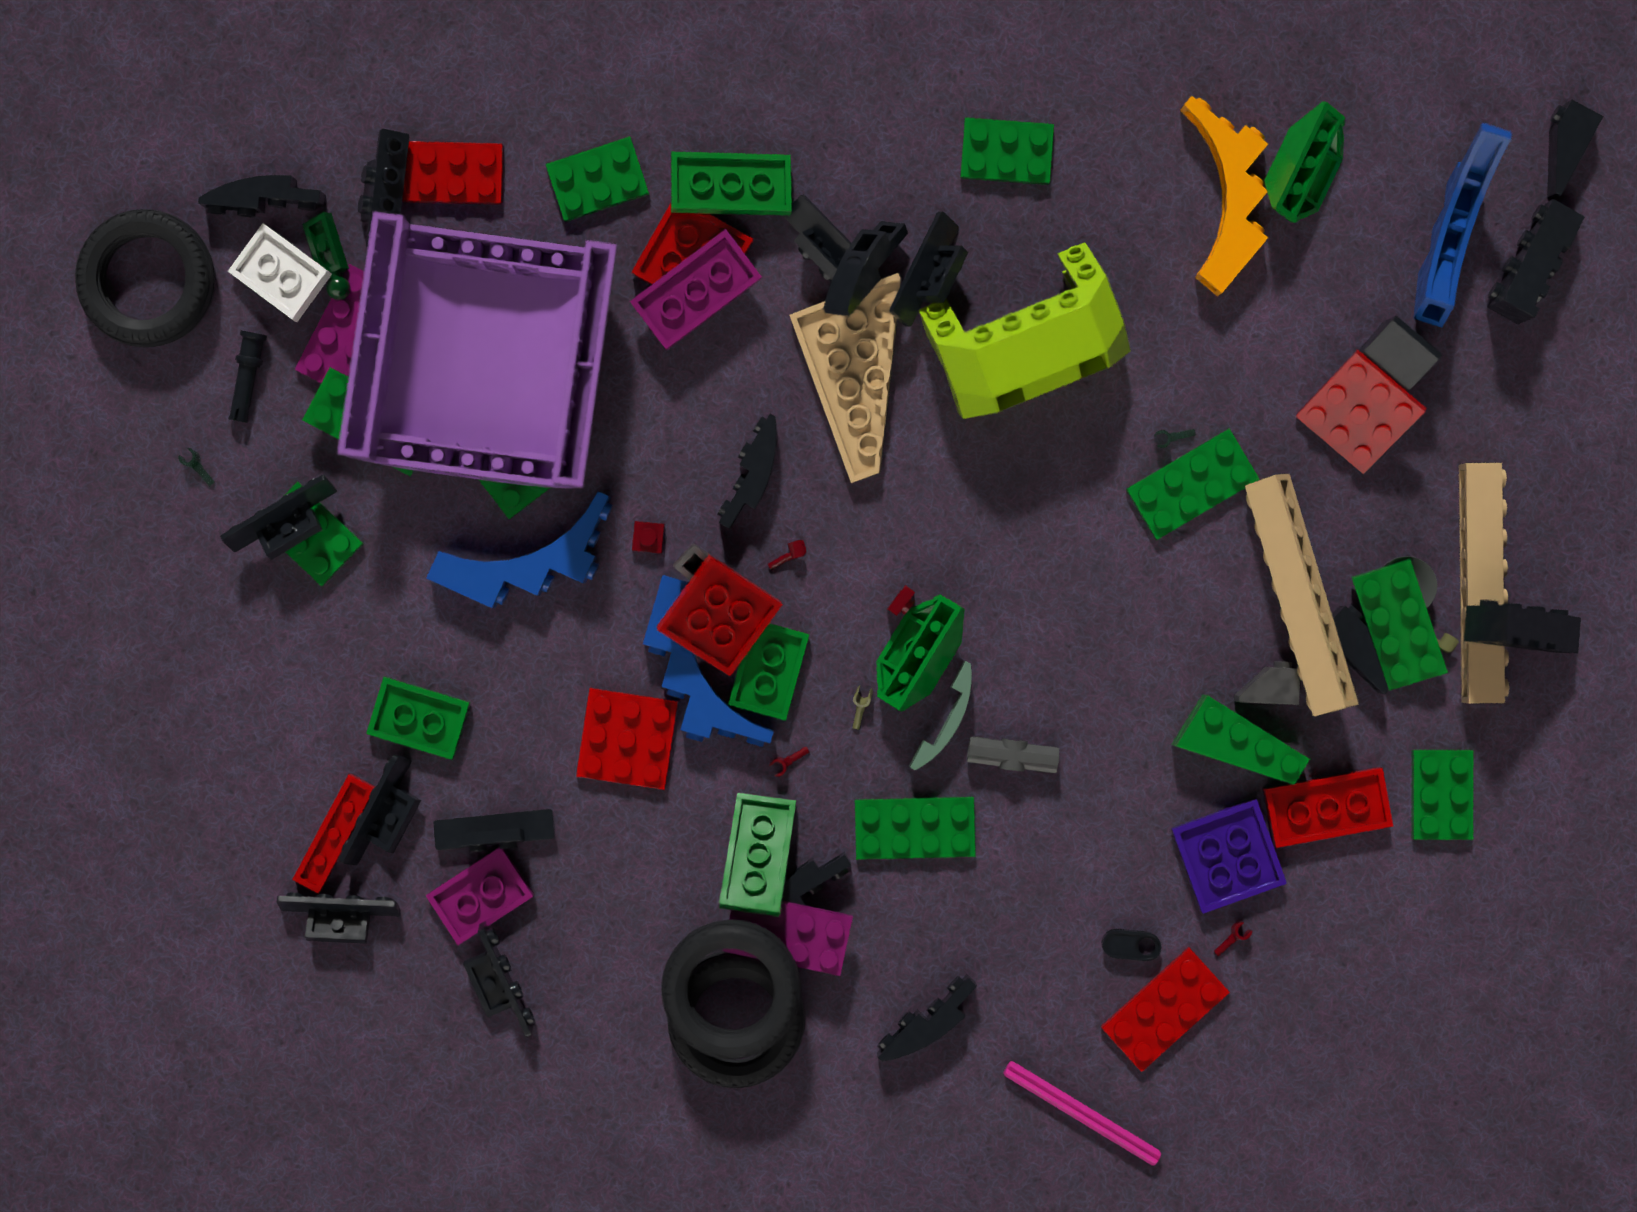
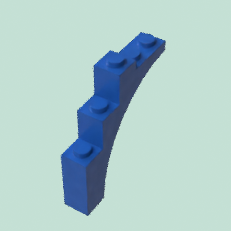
[1413,123,1512,328]
[426,492,613,608]
[643,575,774,747]

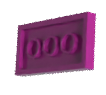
[630,229,762,351]
[295,264,364,383]
[722,901,853,976]

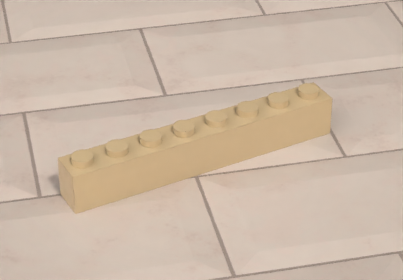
[1459,463,1509,703]
[1245,474,1359,717]

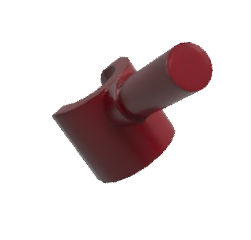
[768,540,806,570]
[769,747,810,777]
[1214,922,1252,956]

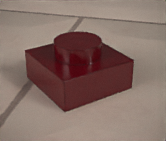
[632,521,665,554]
[887,585,915,616]

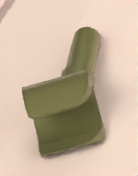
[1437,633,1459,653]
[852,686,873,729]

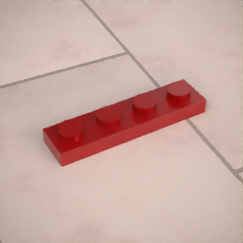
[292,773,375,894]

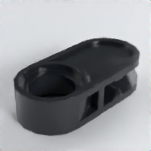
[1101,929,1161,961]

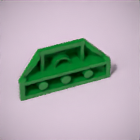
[1264,101,1345,223]
[876,594,965,712]

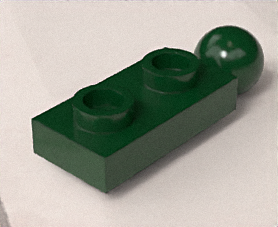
[302,212,351,300]

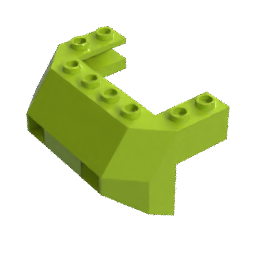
[919,242,1131,419]

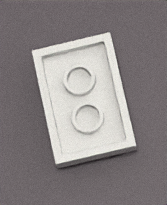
[228,223,332,322]

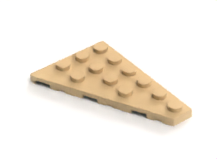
[789,273,901,483]

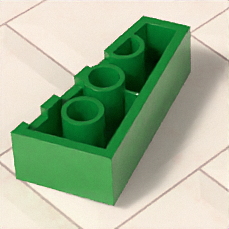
[1171,694,1310,785]

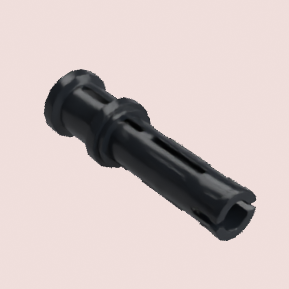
[228,330,267,423]

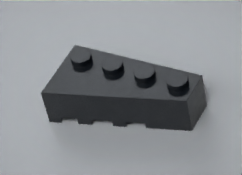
[1487,199,1585,324]
[1464,600,1581,653]

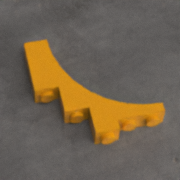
[1180,96,1268,297]

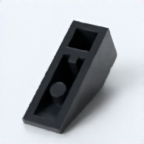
[1547,100,1604,200]
[1332,606,1389,695]

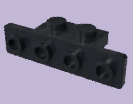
[358,129,410,249]
[783,194,885,281]
[889,211,968,327]
[220,475,337,560]
[339,755,421,866]
[433,809,555,852]
[277,893,400,944]
[463,922,536,1037]

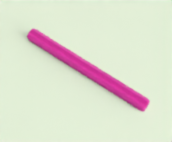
[1004,1061,1161,1166]

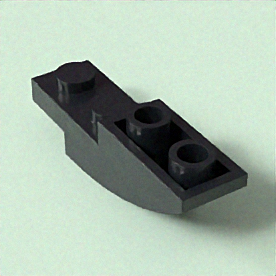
[198,175,326,218]
[823,221,908,316]
[717,413,777,529]
[782,852,851,905]
[877,974,977,1062]

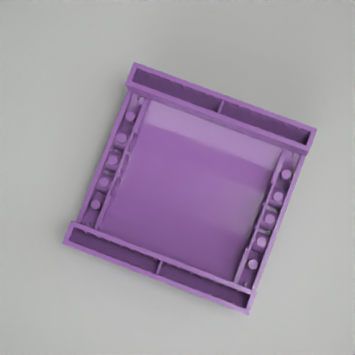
[338,212,617,488]

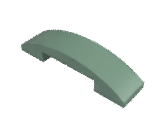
[909,661,972,770]

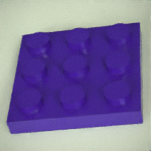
[1171,798,1287,914]

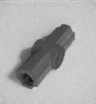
[967,736,1060,773]

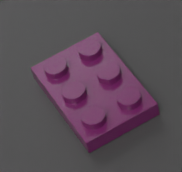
[425,848,534,945]

